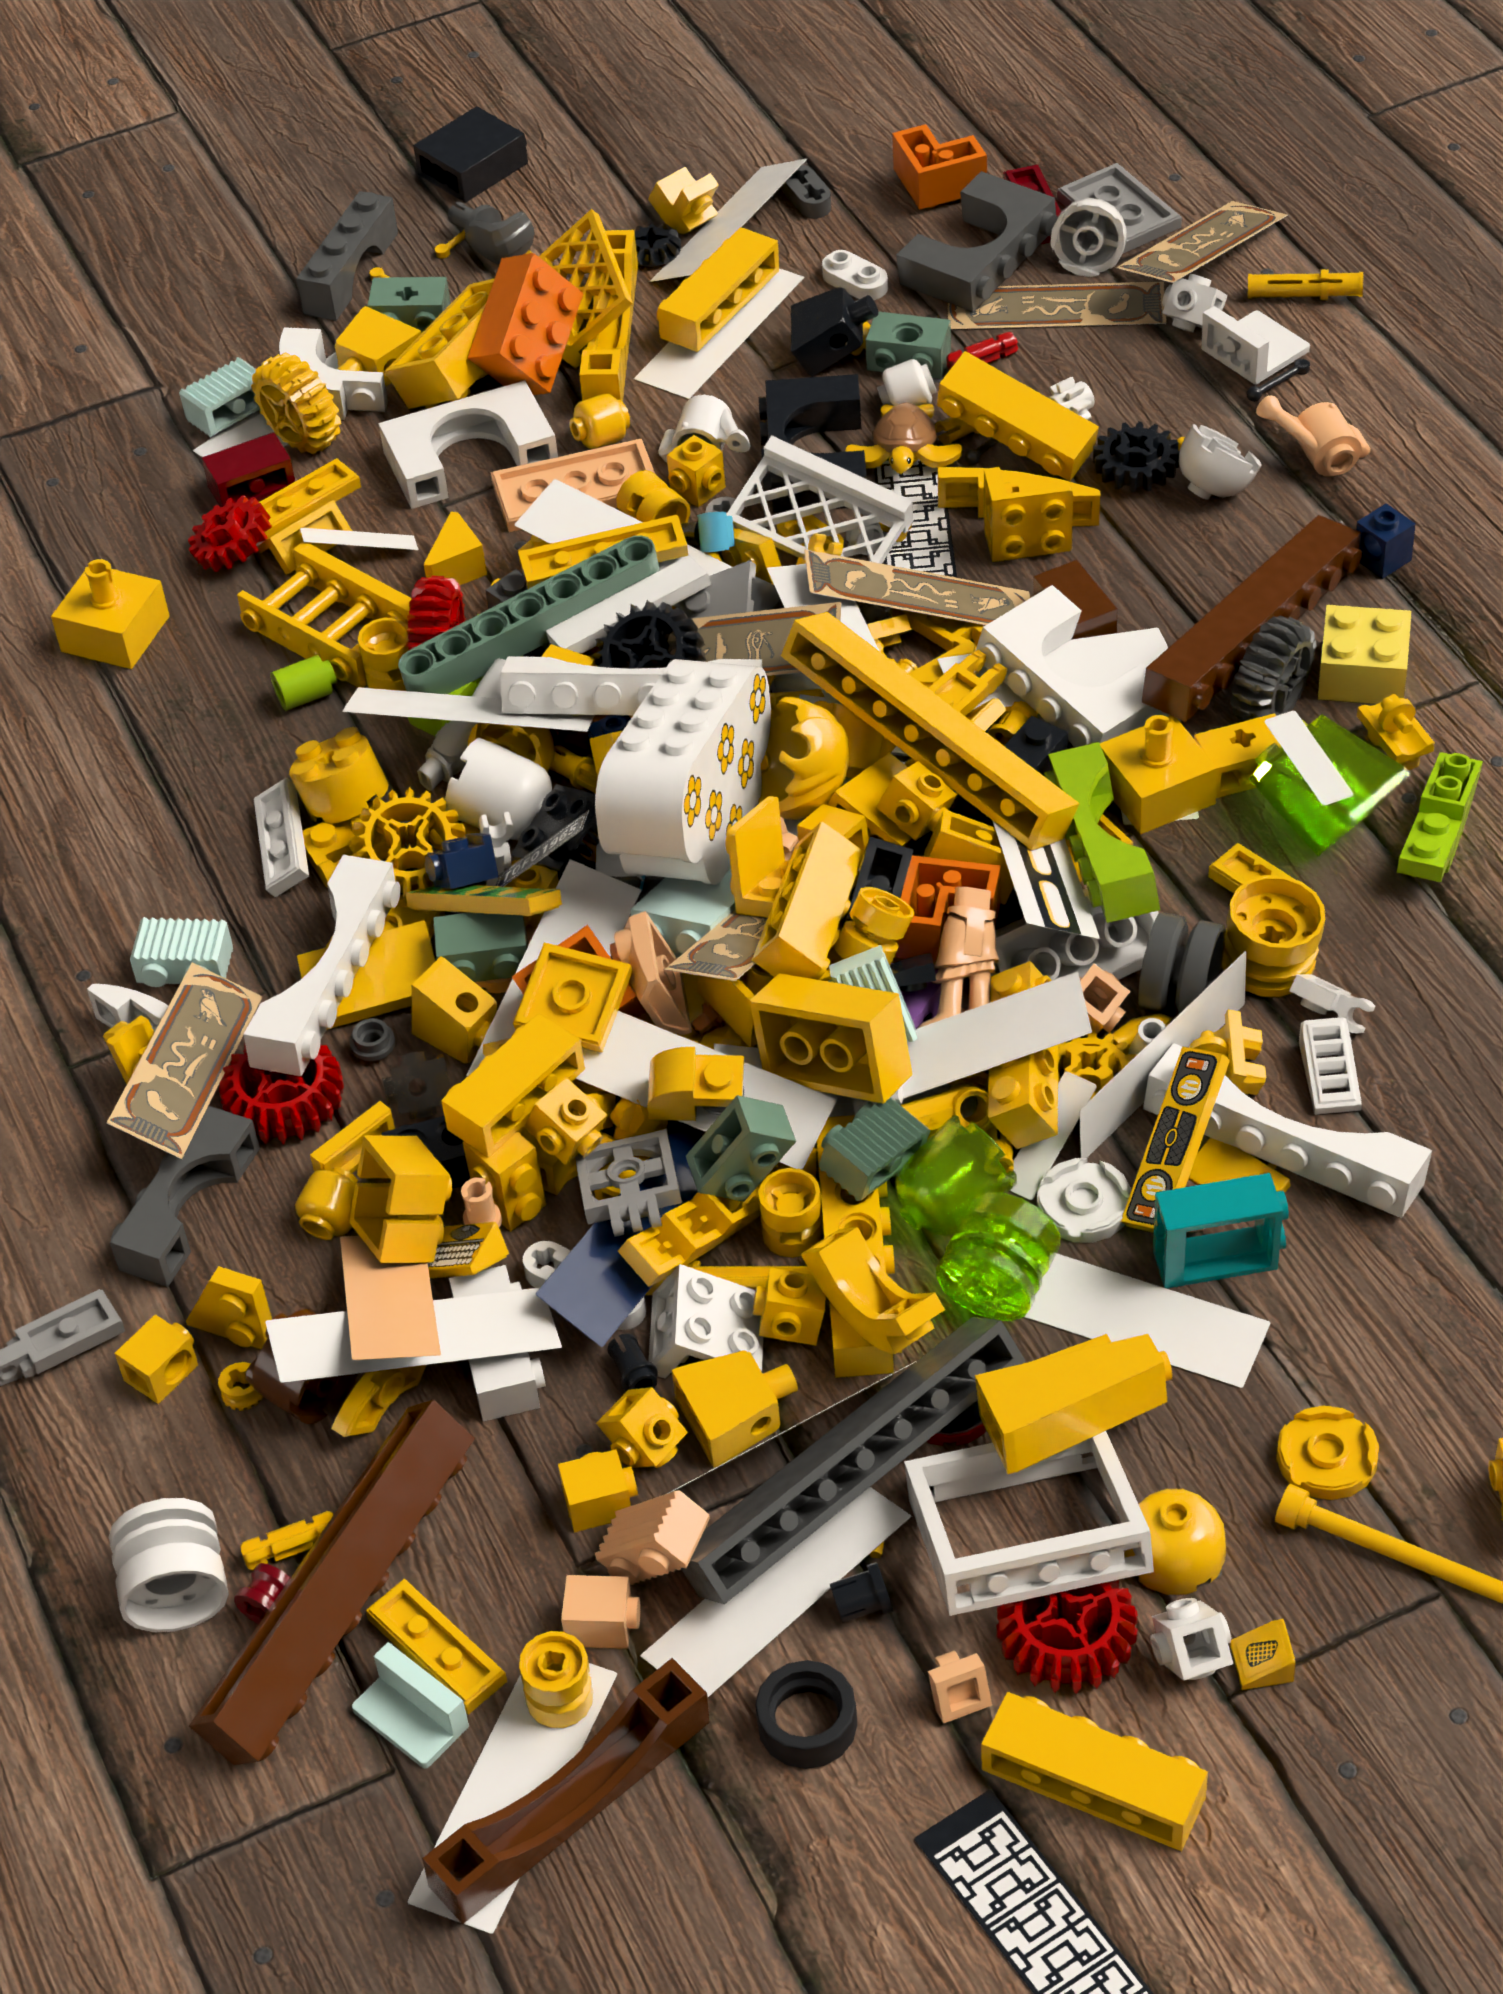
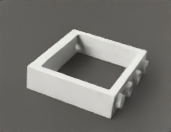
[904,1431,1154,1616]

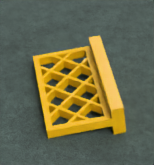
[526,209,633,369]

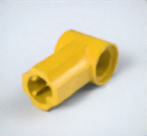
[901,1083,991,1141]

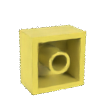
[1318,605,1412,704]

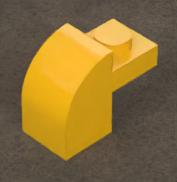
[648,167,719,234]
[647,1047,744,1121]

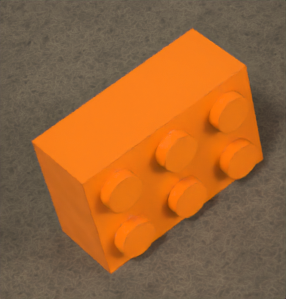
[468,253,583,395]

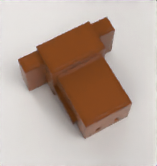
[691,1002,724,1036]

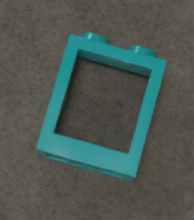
[1153,1173,1289,1289]

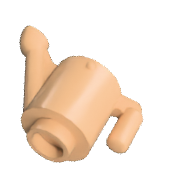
[1256,396,1370,476]

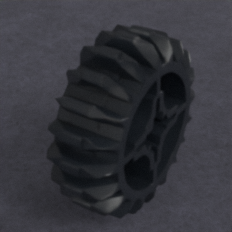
[592,600,706,669]

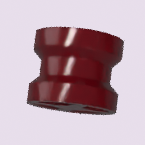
[234,1563,291,1624]

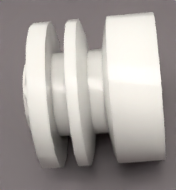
[109,1498,229,1632]

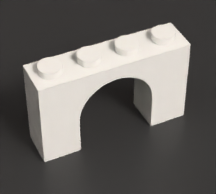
[378,380,558,509]
[976,585,1163,747]

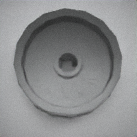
[1138,912,1226,1014]

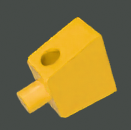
[335,306,421,387]
[411,956,497,1063]
[672,1350,798,1468]

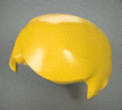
[758,697,849,820]

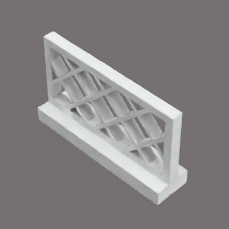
[726,435,913,564]

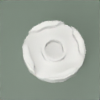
[1037,1158,1131,1243]

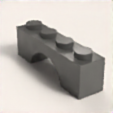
[296,191,398,321]
[110,1105,260,1287]

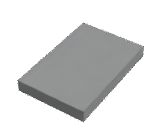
[1057,163,1182,253]

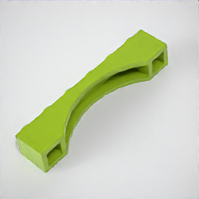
[1044,742,1160,923]

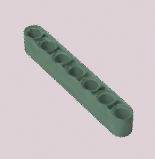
[398,535,660,694]

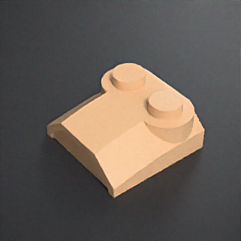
[610,911,692,1035]

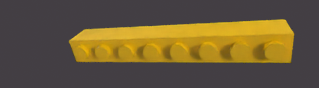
[781,612,1080,850]

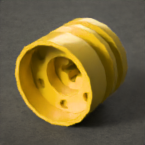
[1222,875,1325,997]

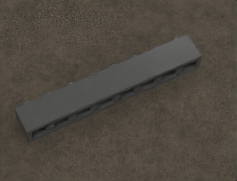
[681,1317,1025,1605]

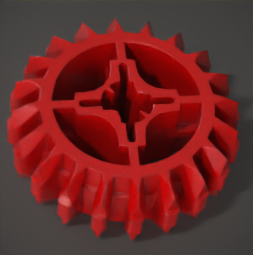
[406,576,466,651]
[219,1044,344,1145]
[996,1580,1138,1695]

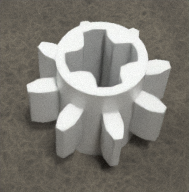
[1048,377,1095,420]

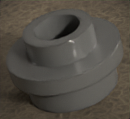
[350,1018,395,1061]

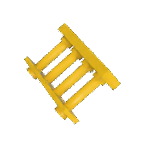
[237,542,411,688]

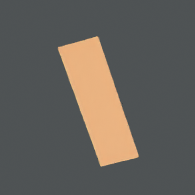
[340,1236,441,1360]

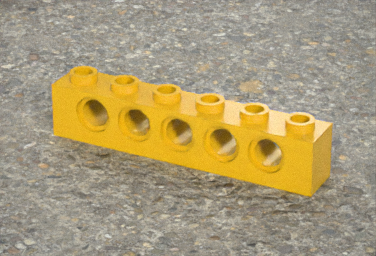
[817,1115,902,1378]

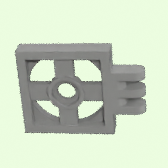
[575,1129,682,1237]

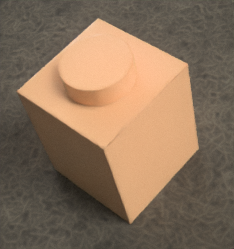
[561,1575,640,1649]

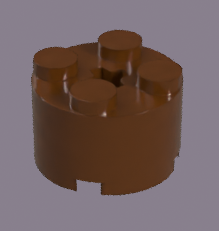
[245,1309,358,1424]

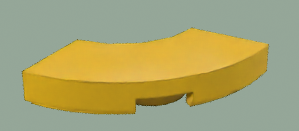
[331,1365,426,1437]

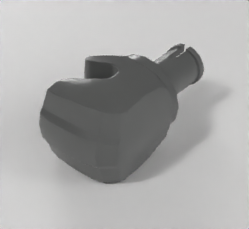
[448,202,535,264]

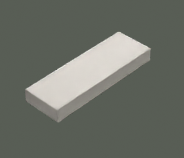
[254,778,309,897]

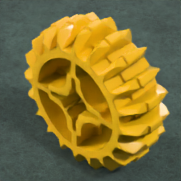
[251,352,341,454]
[349,787,465,901]

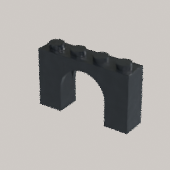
[758,374,867,513]

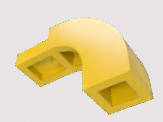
[801,1227,945,1354]

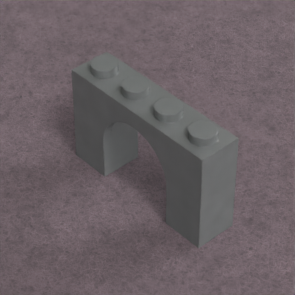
[896,171,1058,312]

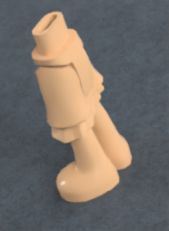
[918,887,999,1028]

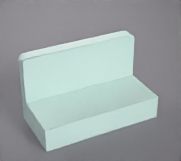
[352,1642,469,1769]

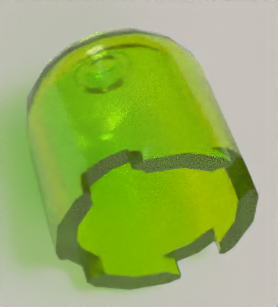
[895,1115,1017,1237]

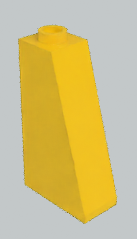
[975,1334,1172,1474]

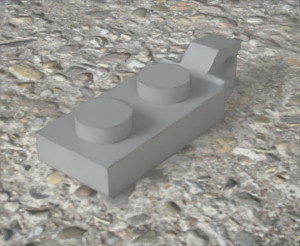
[0,1289,125,1386]

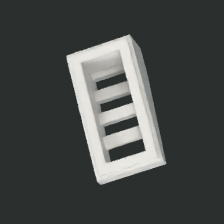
[1299,1017,1362,1115]

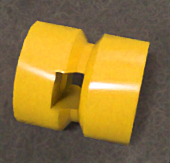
[616,470,690,524]
[357,618,408,691]
[834,887,914,965]
[758,1168,824,1258]
[519,1631,593,1728]

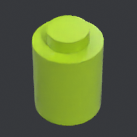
[270,655,337,711]

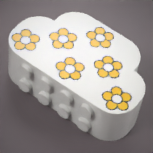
[595,659,771,885]

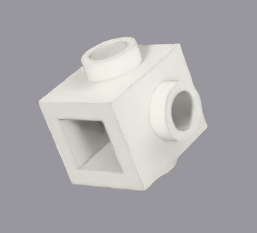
[1162,273,1228,332]
[1150,1598,1233,1680]

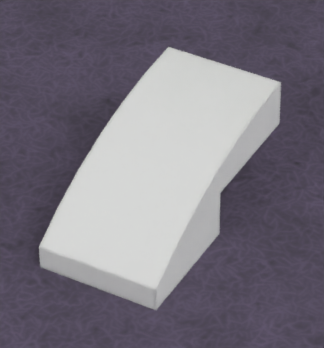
[87,984,168,1032]

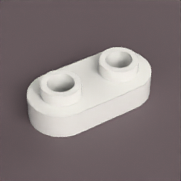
[822,250,888,300]

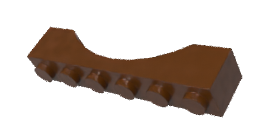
[422,1658,709,1925]

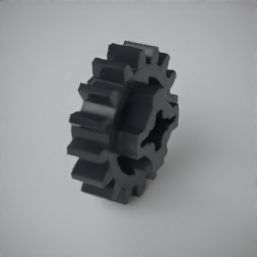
[1093,421,1180,492]

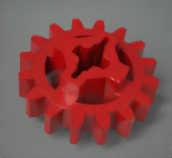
[188,495,272,572]

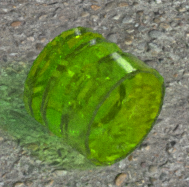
[936,1192,1060,1321]

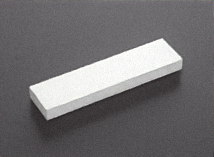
[545,555,711,654]

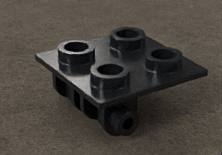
[511,784,600,879]

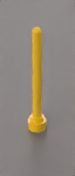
[1275,1484,1503,1604]

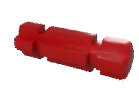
[946,331,1018,370]

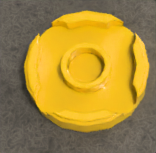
[1276,1405,1379,1500]

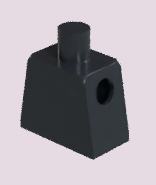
[791,287,878,377]

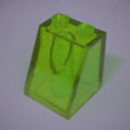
[1248,714,1411,857]

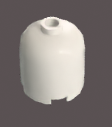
[445,738,552,840]

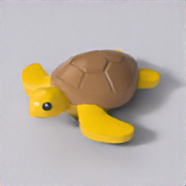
[845,402,962,474]

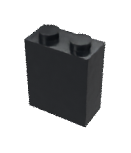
[413,106,528,203]

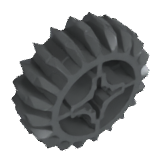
[1231,616,1316,721]

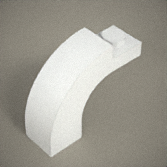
[279,327,388,420]

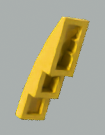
[938,467,1100,526]
[618,1177,766,1287]

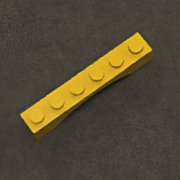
[579,230,638,401]

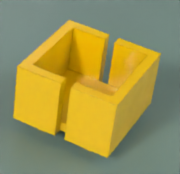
[349,1135,452,1263]

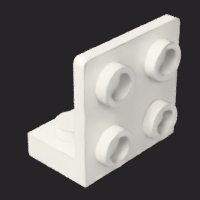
[1201,306,1310,385]
[649,1264,763,1378]

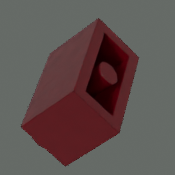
[202,432,295,507]

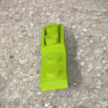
[1397,752,1483,882]

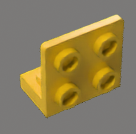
[984,467,1073,562]
[725,796,790,918]

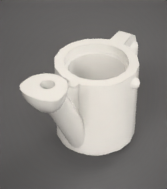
[658,395,750,462]

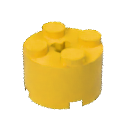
[289,727,389,824]

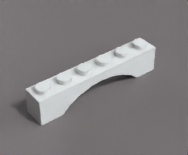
[500,656,762,715]
[243,855,400,1076]
[1143,1043,1432,1218]

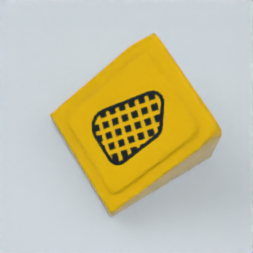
[1230,1619,1296,1690]

